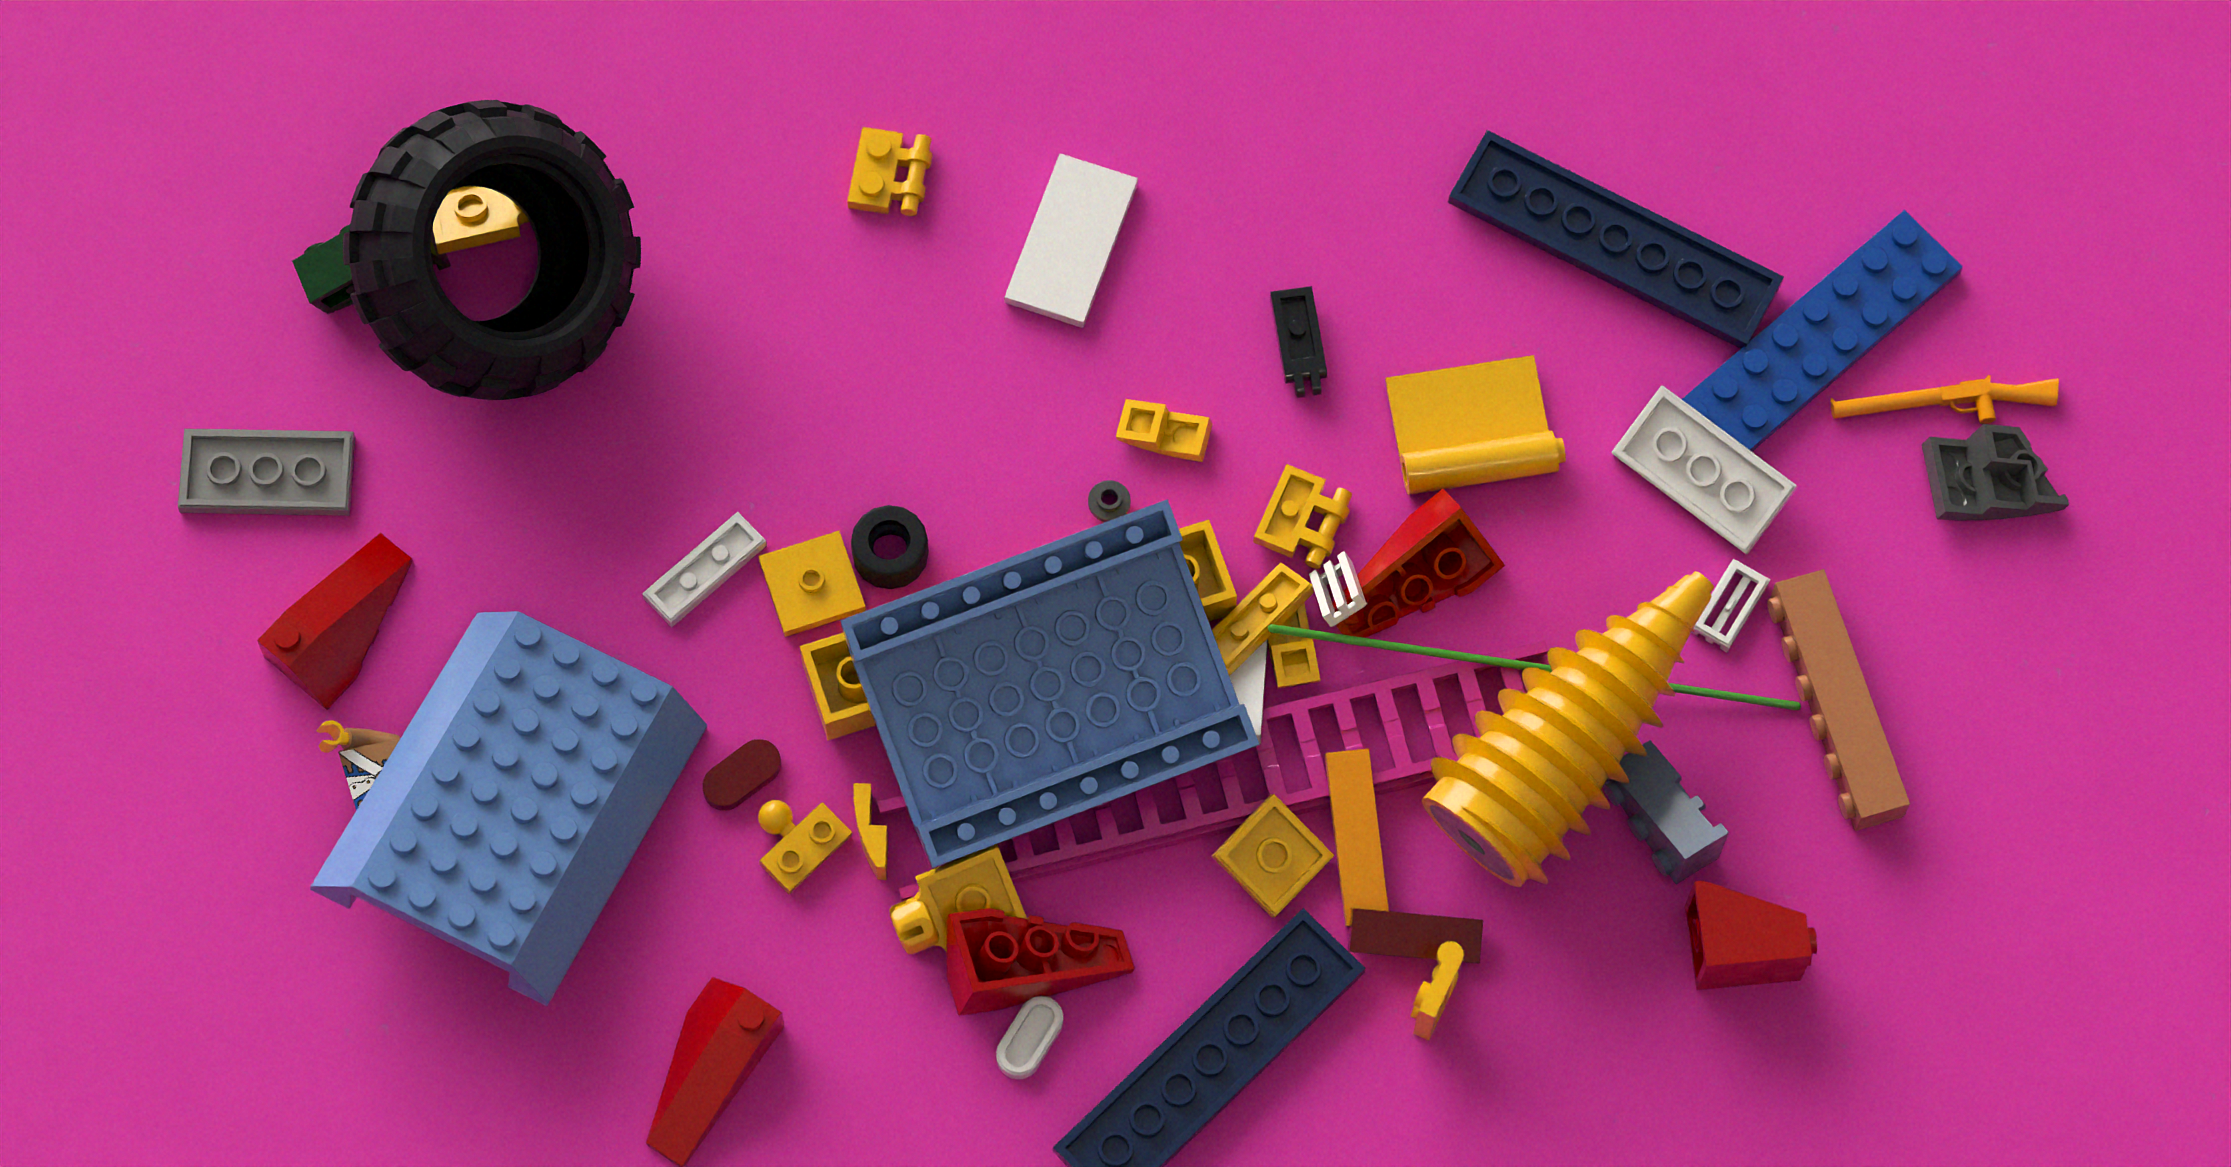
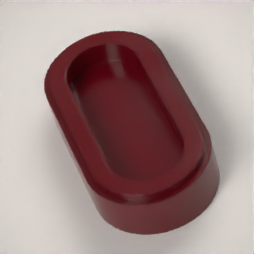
[702,739,781,810]

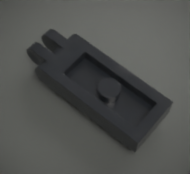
[1270,286,1327,398]

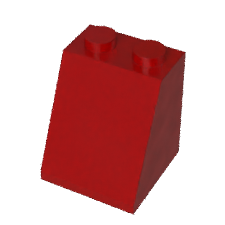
[1685,881,1817,990]

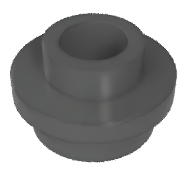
[1088,480,1131,522]

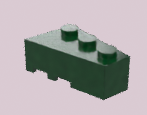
[292,224,451,314]

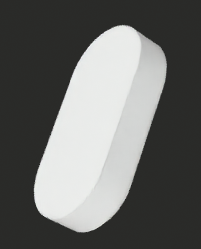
[996,996,1063,1079]

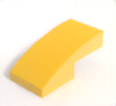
[1116,399,1213,462]
[1268,603,1320,689]
[853,783,888,880]

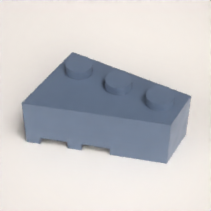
[1603,740,1729,884]

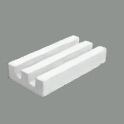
[1309,551,1367,627]
[1691,559,1770,653]

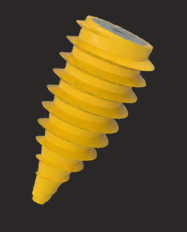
[1422,571,1714,887]

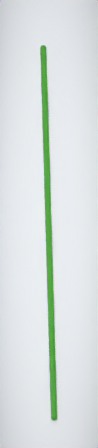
[1268,624,1801,710]

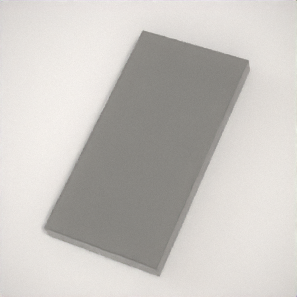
[178,429,355,516]

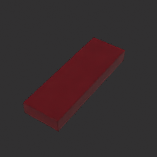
[1348,908,1483,964]

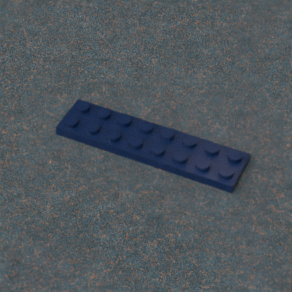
[1448,130,1784,348]
[1053,908,1366,1167]

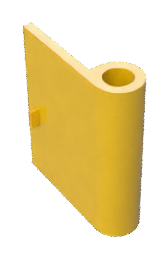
[1385,355,1566,495]

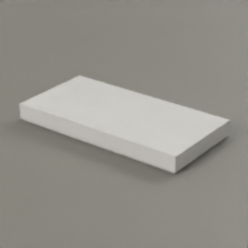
[1004,153,1138,328]
[1611,385,1799,554]

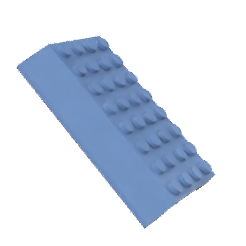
[840,499,1260,868]
[310,611,707,1006]

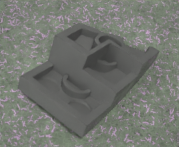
[1921,424,2069,520]

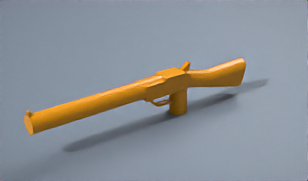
[1830,375,2059,424]

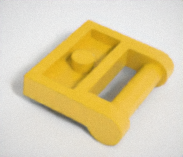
[1410,941,1464,1041]

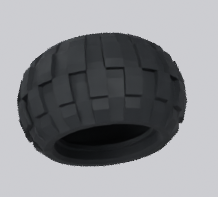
[343,100,641,401]

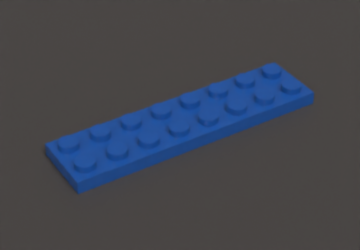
[1682,210,1963,452]

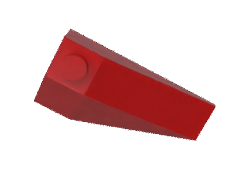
[1332,489,1505,638]
[257,533,413,710]
[947,908,1135,1016]
[646,977,785,1167]

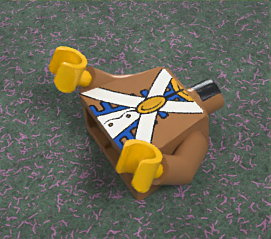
[316,720,401,811]

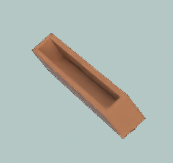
[1767,569,1910,831]

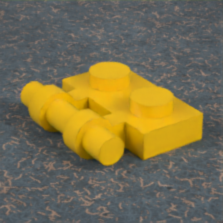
[847,127,933,216]
[1253,464,1352,569]

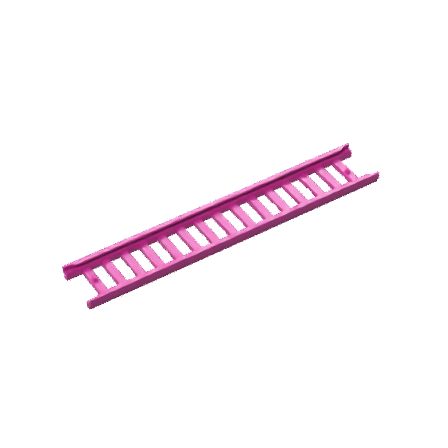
[876,641,1548,902]

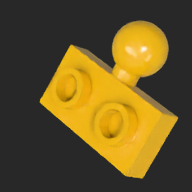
[758,800,852,894]

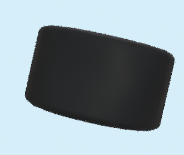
[851,505,929,589]

